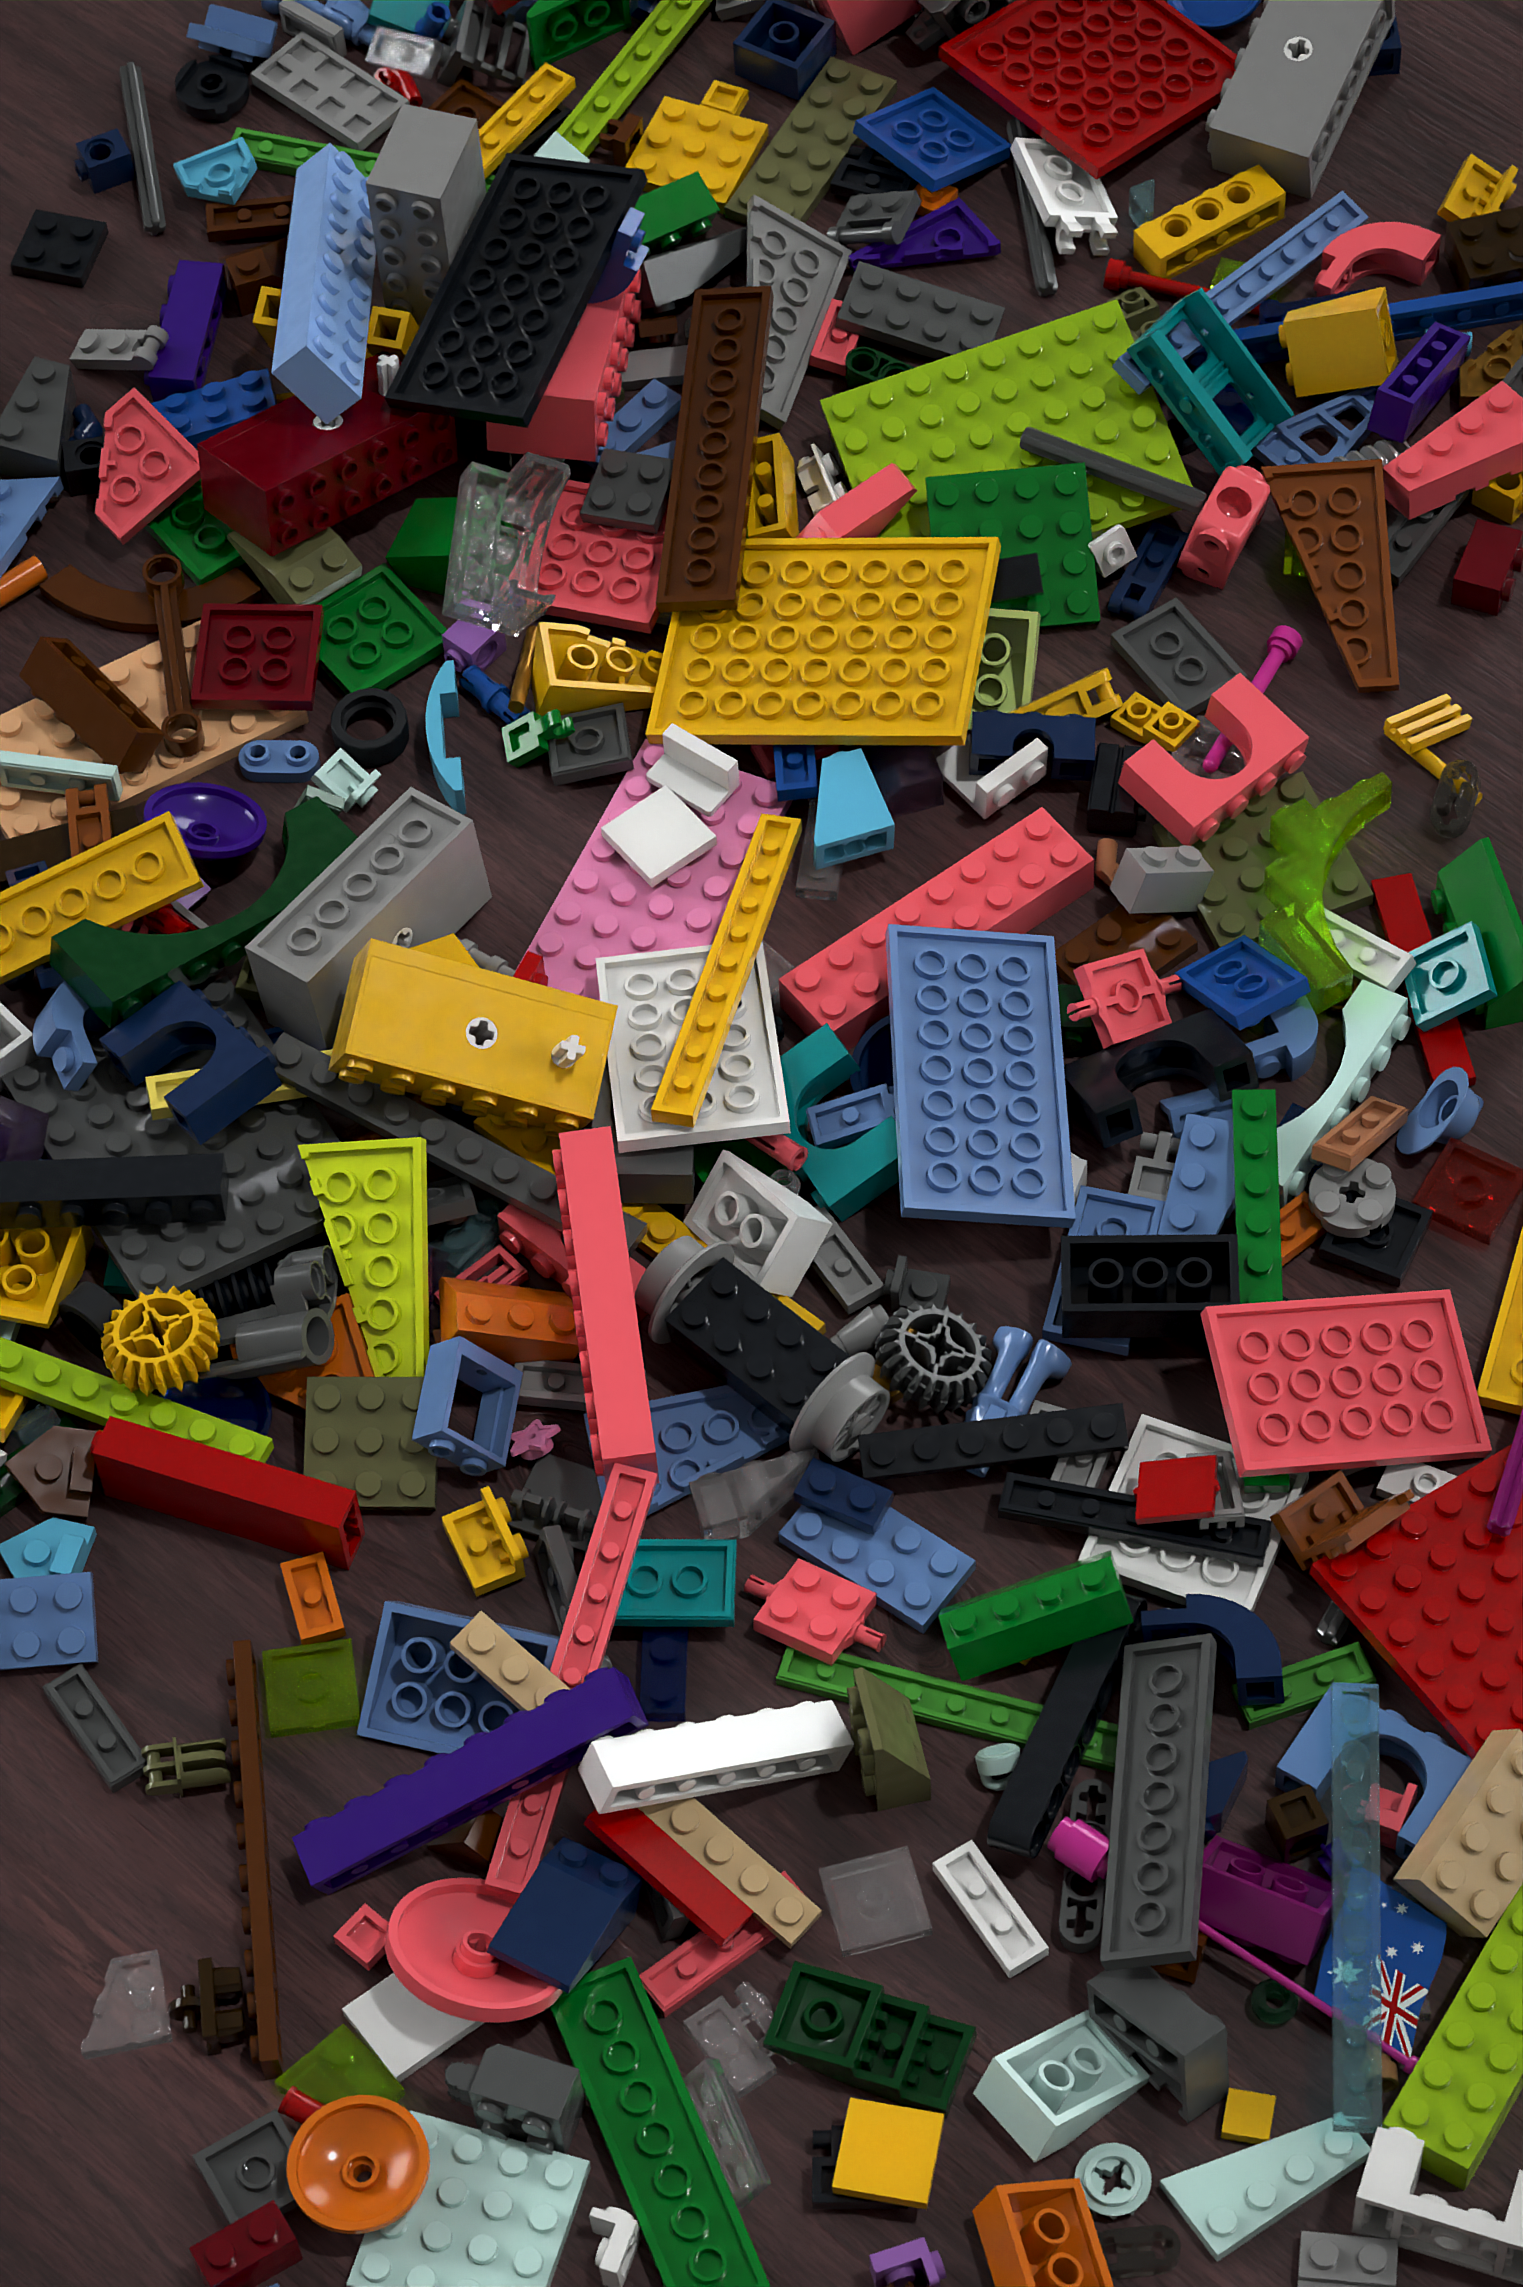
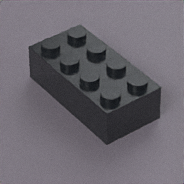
[1061,1234,1240,1338]

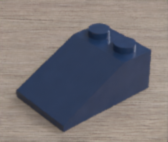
[487,1836,644,1993]

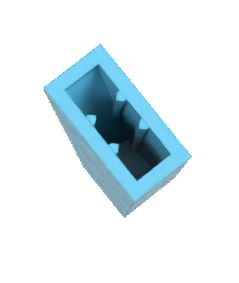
[813,748,895,870]

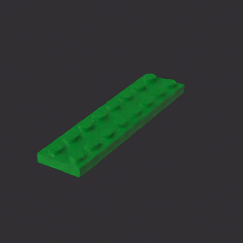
[549,1956,771,2287]

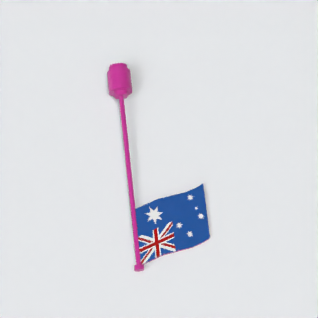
[1047,1817,1447,2075]

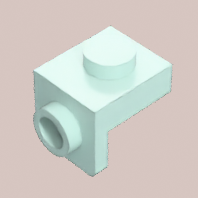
[310,748,381,813]

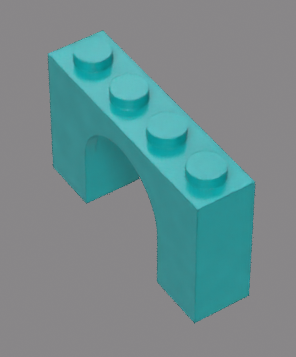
[780,1023,899,1222]

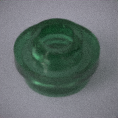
[1251,1978,1299,2025]

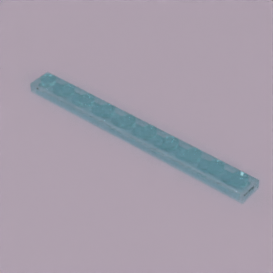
[1331,1682,1382,2133]

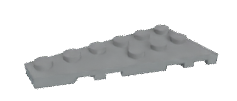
[747,194,852,430]

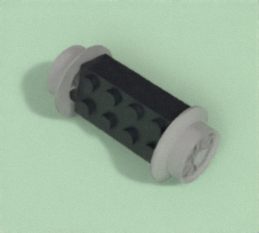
[634,1236,890,1462]

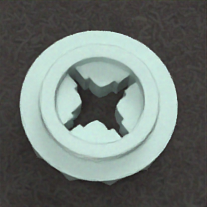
[1075,2143,1152,2220]

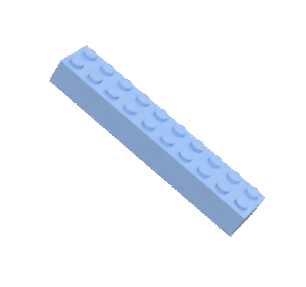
[271,143,376,425]

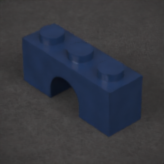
[969,710,1095,781]

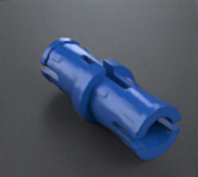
[459,665,531,725]

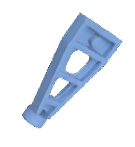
[1251,385,1381,466]

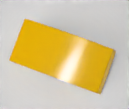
[1110,691,1200,752]

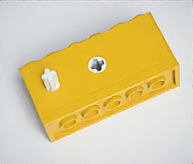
[328,938,618,1138]

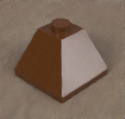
[218,237,288,316]

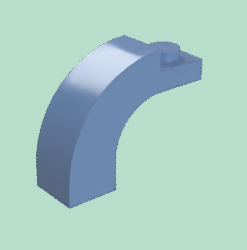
[33,981,108,1091]

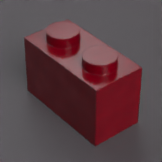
[1451,519,1523,616]
[189,2200,303,2287]

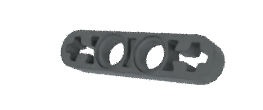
[1059,1779,1113,1953]

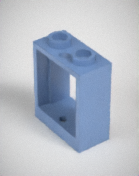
[412,1336,523,1476]

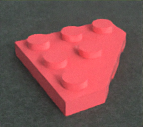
[95,387,201,545]

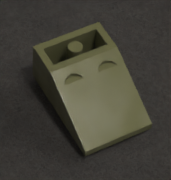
[847,1667,931,1811]

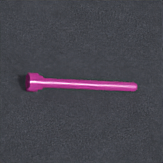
[1202,625,1303,773]

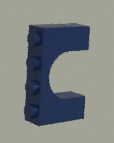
[99,980,282,1146]

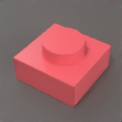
[333,1903,389,1971]

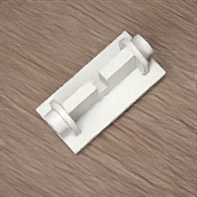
[796,443,848,516]

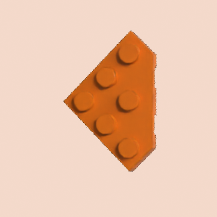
[229,1293,375,1411]

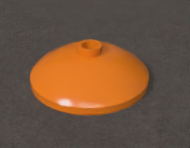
[286,2095,430,2234]

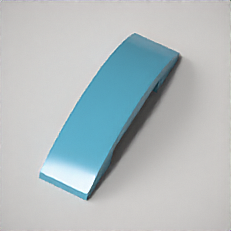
[426,660,466,814]

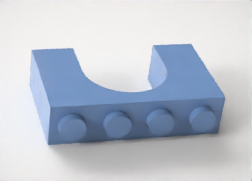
[1275,1682,1472,1860]

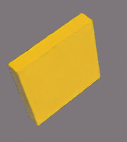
[832,2098,944,2210]

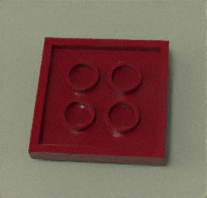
[190,603,324,711]

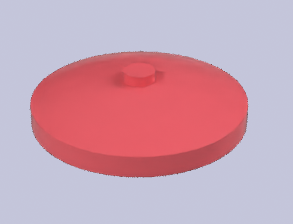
[385,1878,563,2023]

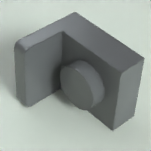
[884,1255,951,1313]

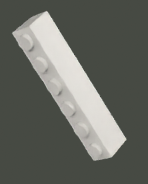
[578,1700,854,1814]

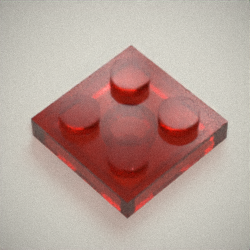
[1412,1137,1523,1246]

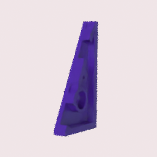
[848,197,1001,272]

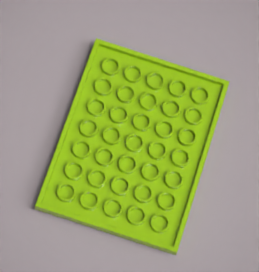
[820,299,1192,540]

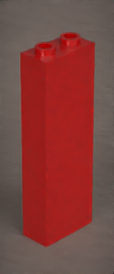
[90,1416,365,1571]

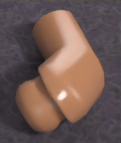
[1095,838,1119,887]

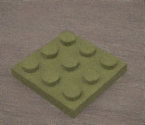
[303,1377,438,1510]

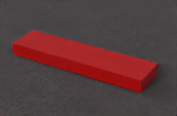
[584,1808,754,1947]

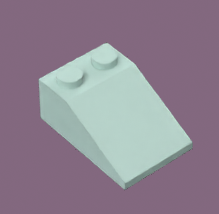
[973,2009,1150,2162]

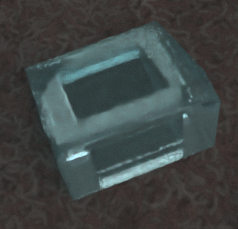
[1129,179,1155,228]

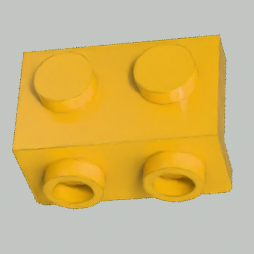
[1437,153,1518,222]
[441,1486,529,1597]

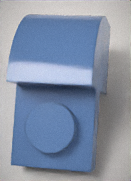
[1245,995,1318,1081]

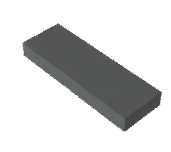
[42,1663,147,1794]

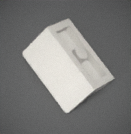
[646,723,740,817]

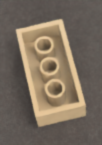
[1393,1729,1523,1937]

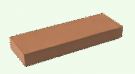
[1311,1096,1409,1172]

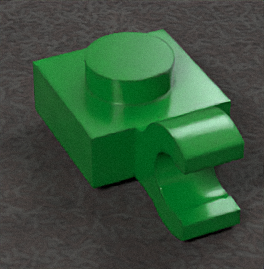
[501,709,575,768]

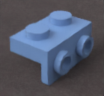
[186,4,278,62]

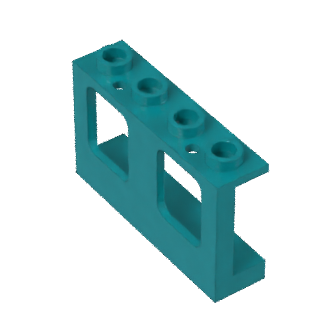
[1126,287,1294,476]

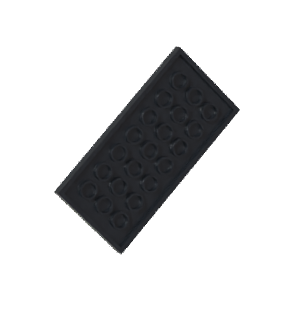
[384,153,648,428]

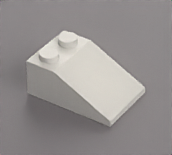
[683,1150,833,1297]

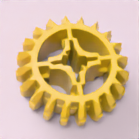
[101,1286,220,1397]

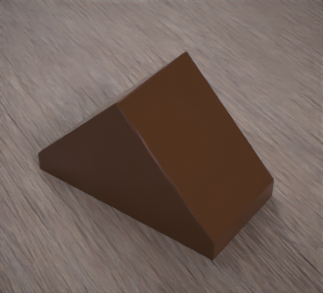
[427,1809,504,1873]

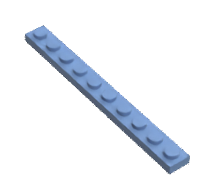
[1112,190,1369,395]

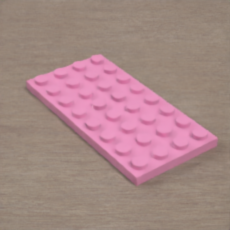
[516,739,793,1001]

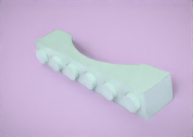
[1277,979,1411,1208]

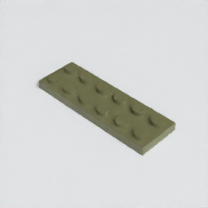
[724,56,897,226]

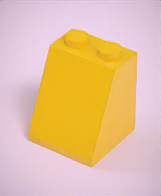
[1279,287,1398,397]

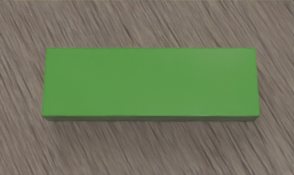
[1231,1642,1376,1730]

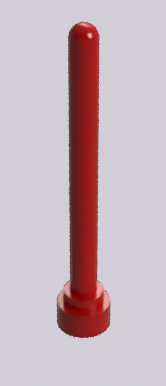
[1103,258,1287,320]

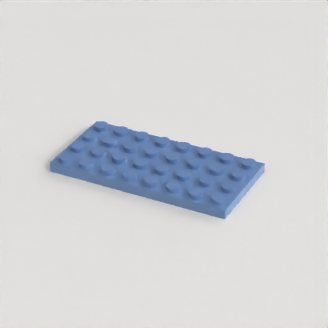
[885,924,1076,1228]

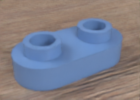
[238,740,321,783]

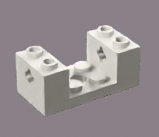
[1352,2127,1523,2285]

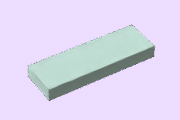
[0,750,123,801]

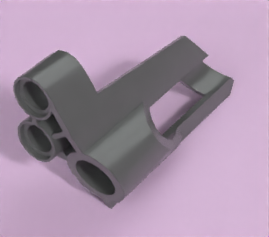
[139,1245,338,1389]

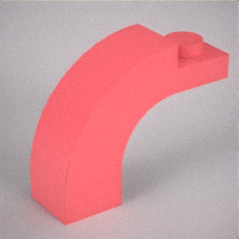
[1314,222,1441,304]

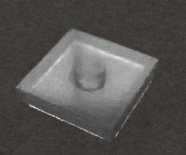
[818,1846,933,1958]

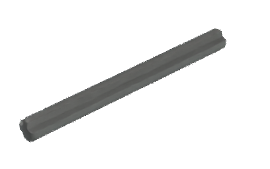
[119,62,166,236]
[1006,118,1058,297]

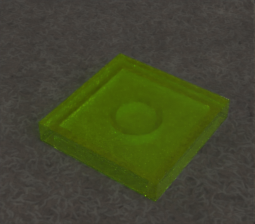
[262,1638,360,1738]

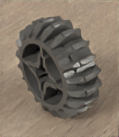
[874,1300,992,1414]

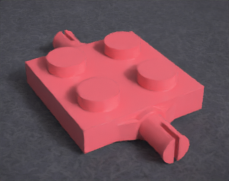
[1067,948,1182,1049]
[744,1558,887,1666]

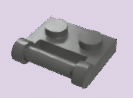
[827,190,922,247]

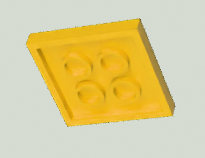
[625,96,769,214]

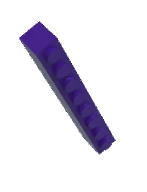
[292,1667,649,1895]

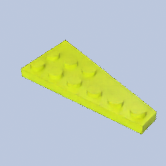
[297,1137,429,1377]

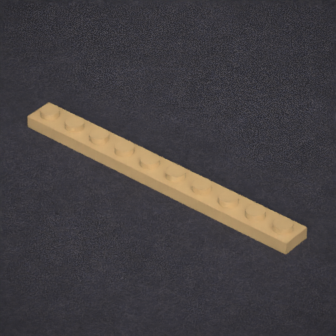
[450,1611,822,1949]

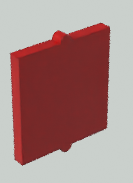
[1133,1455,1221,1525]

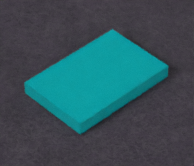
[614,1539,737,1627]

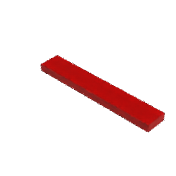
[1370,873,1476,1086]

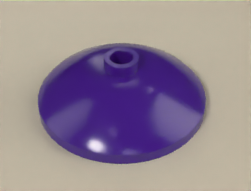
[143,782,267,861]

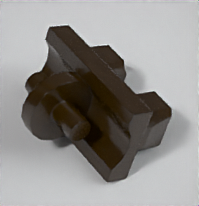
[168,1958,246,2056]

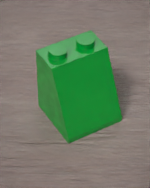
[385,496,524,609]

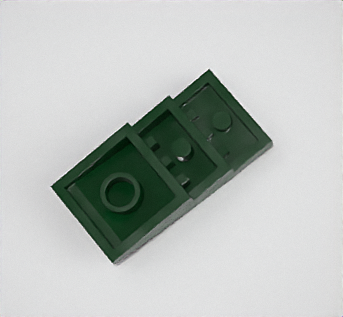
[763,1961,977,2118]

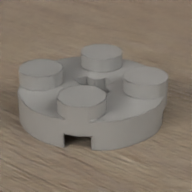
[1308,1158,1396,1238]

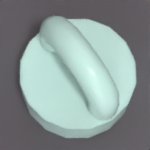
[975,1743,1021,1791]

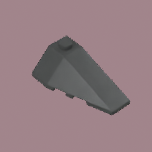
[635,226,747,314]

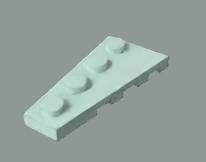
[1160,2113,1371,2262]

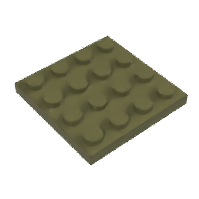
[1152,771,1374,950]

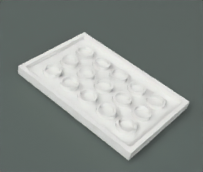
[595,942,791,1153]

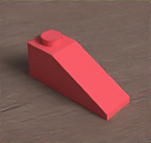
[796,463,917,538]

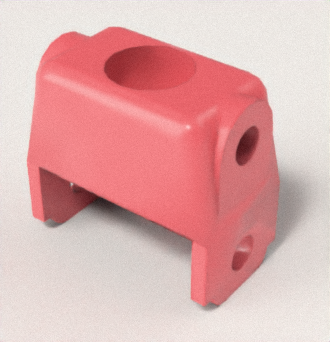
[1176,465,1270,590]

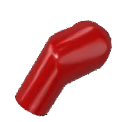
[374,66,423,107]

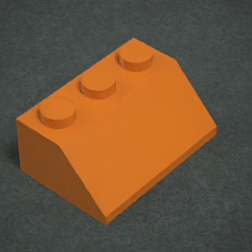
[438,1277,579,1365]
[972,2178,1114,2287]

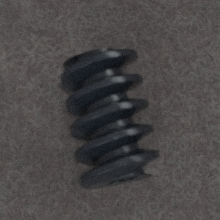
[192,1262,275,1320]

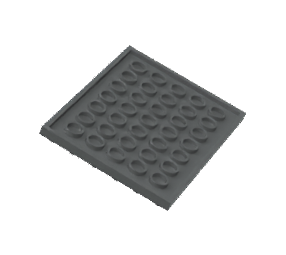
[1,976,341,1299]

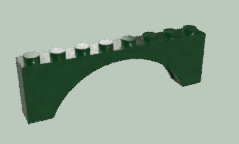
[49,796,358,1029]

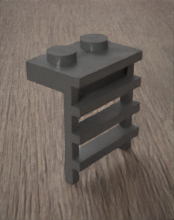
[435,0,530,88]

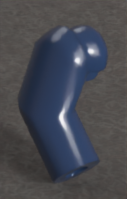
[68,403,103,441]

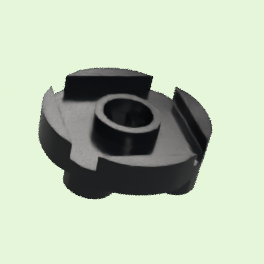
[175,54,250,124]

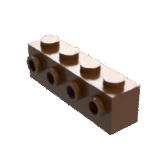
[19,636,165,774]

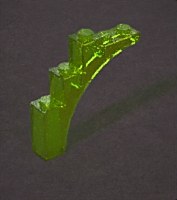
[1259,771,1392,1014]

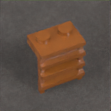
[1270,1470,1415,1570]

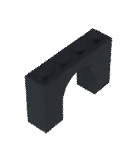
[1064,1008,1259,1149]

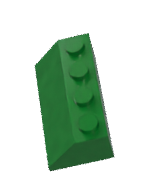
[1431,837,1523,1030]
[938,1550,1134,1681]

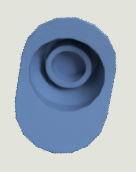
[1397,1067,1483,1155]

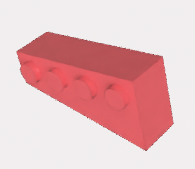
[1383,380,1523,520]

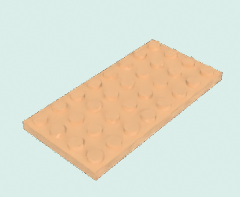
[0,620,309,839]

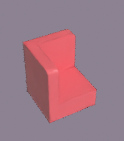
[1354,1783,1418,1850]

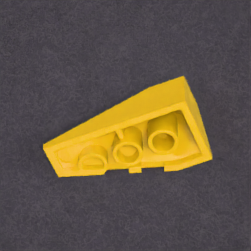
[531,622,663,716]

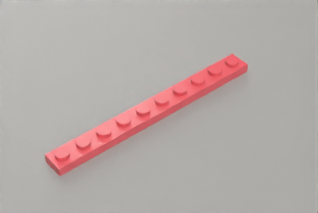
[484,1462,658,1898]

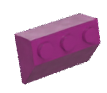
[1199,1835,1346,1965]

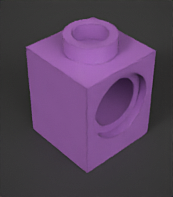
[442,605,507,672]

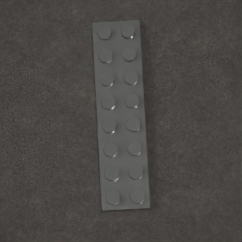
[1100,1633,1217,1971]

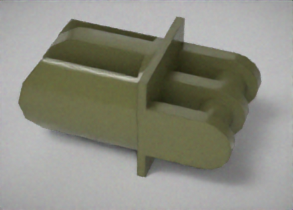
[141,1737,231,1797]

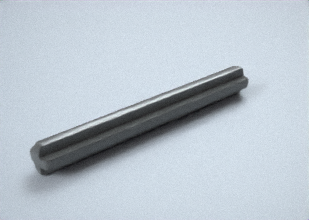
[1020,427,1207,514]

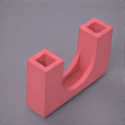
[1118,673,1309,846]

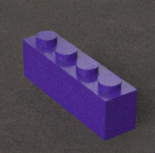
[144,260,229,402]
[1367,322,1471,444]

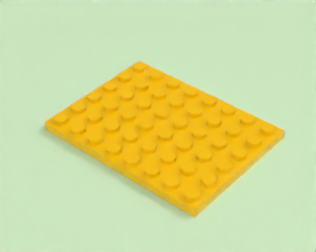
[645,537,1001,746]

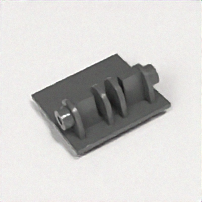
[507,1454,602,1553]

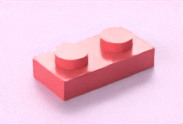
[809,298,861,376]

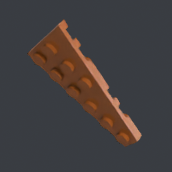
[1261,459,1400,693]

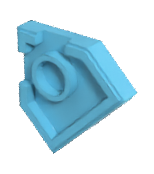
[173,137,257,205]
[0,1517,97,1578]

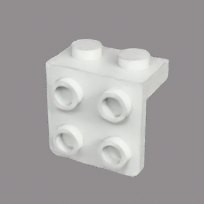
[934,734,1048,819]

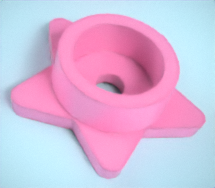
[510,1419,561,1460]

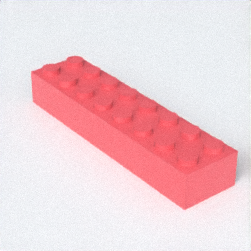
[778,807,1094,1050]
[552,1126,659,1487]

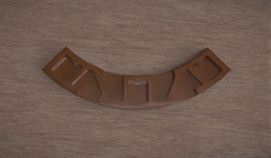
[39,564,263,633]

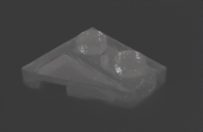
[80,1949,173,2060]

